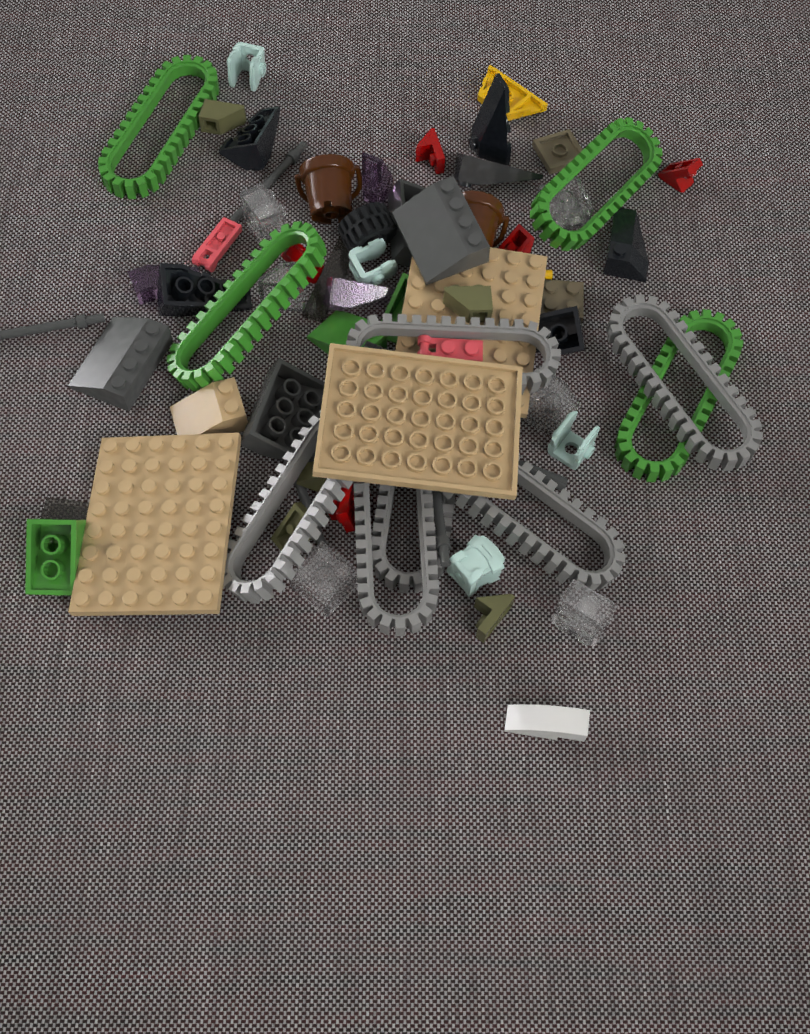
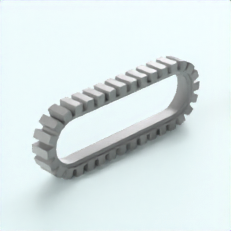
[606,295,763,471]
[346,313,561,395]
[223,410,353,604]
[442,456,626,592]
[354,481,439,636]
[371,484,456,594]

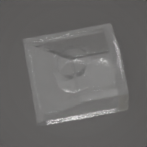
[520,376,582,438]

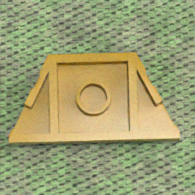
[477,65,548,121]

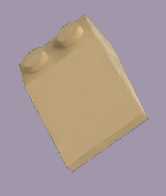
[170,377,248,435]

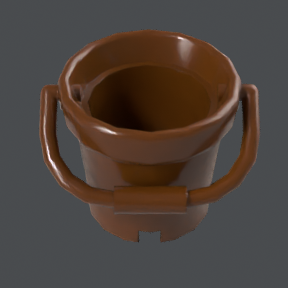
[294,154,362,224]
[462,190,509,248]

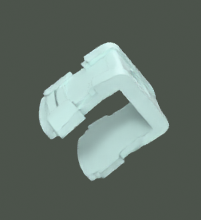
[226,42,266,91]
[349,238,398,290]
[548,411,600,470]
[447,534,505,597]

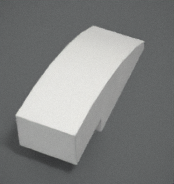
[504,704,590,742]

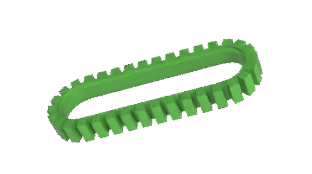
[98,55,219,199]
[530,117,663,251]
[166,221,327,391]
[614,309,743,482]

